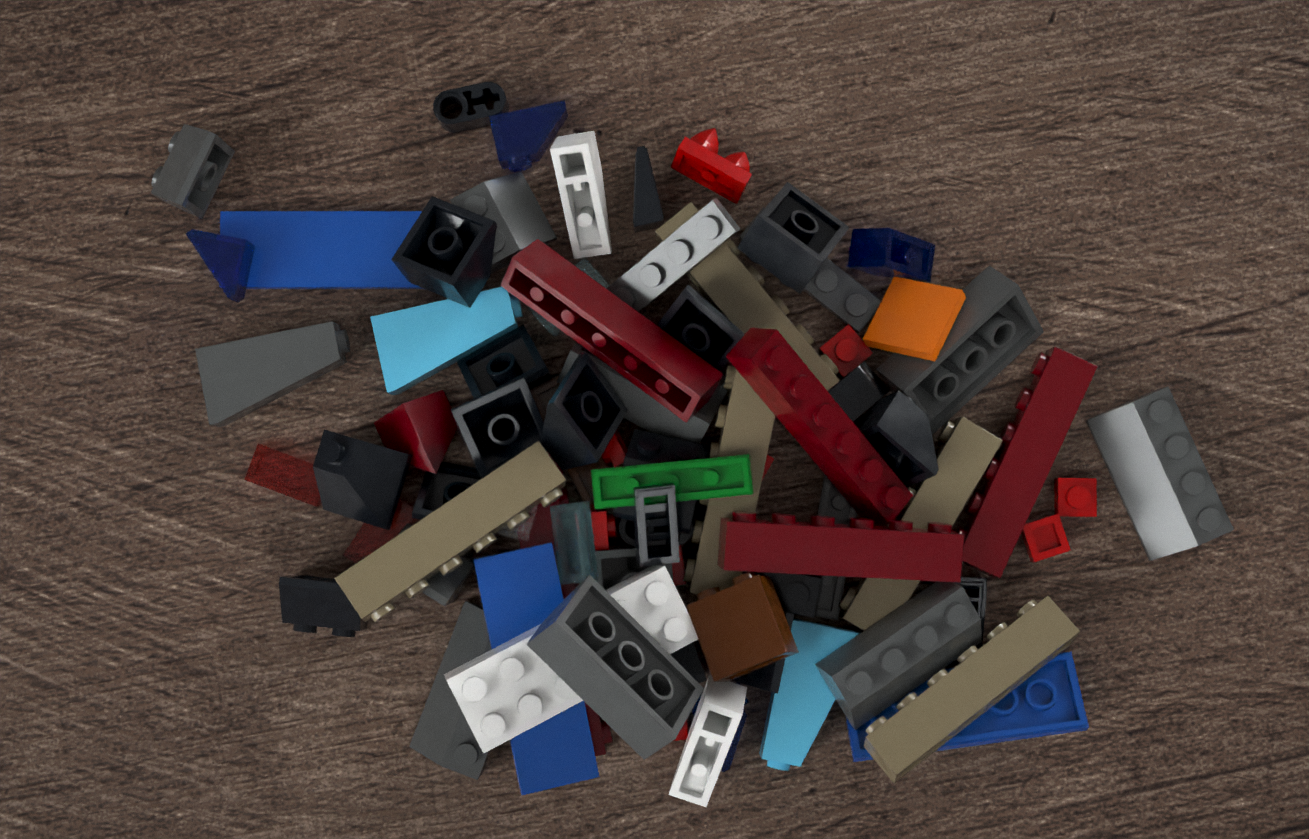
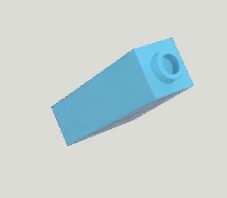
[370,287,523,395]
[759,618,862,771]

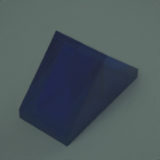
[186,229,255,303]

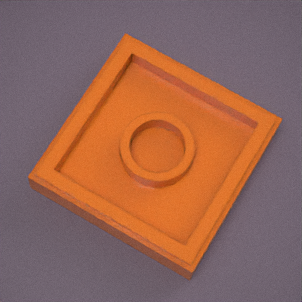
[863,276,966,362]

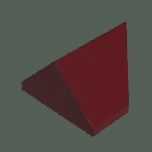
[374,390,457,474]

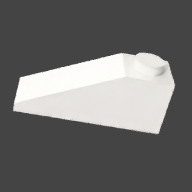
[550,131,612,259]
[669,675,747,807]

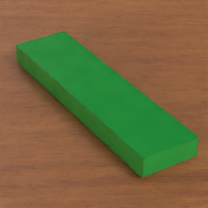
[591,454,754,509]

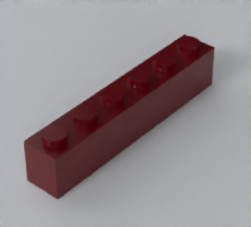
[500,239,724,423]
[726,328,913,524]
[956,347,1098,578]
[717,511,964,583]

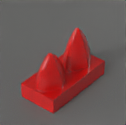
[670,128,752,204]

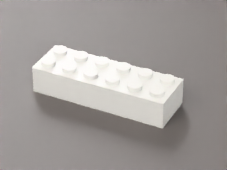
[444,565,698,754]

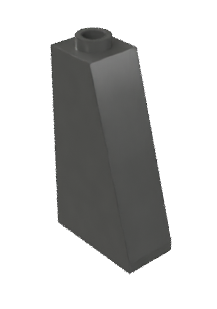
[195,321,350,427]

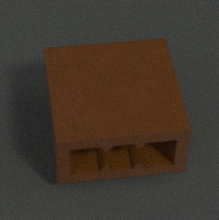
[686,572,799,682]

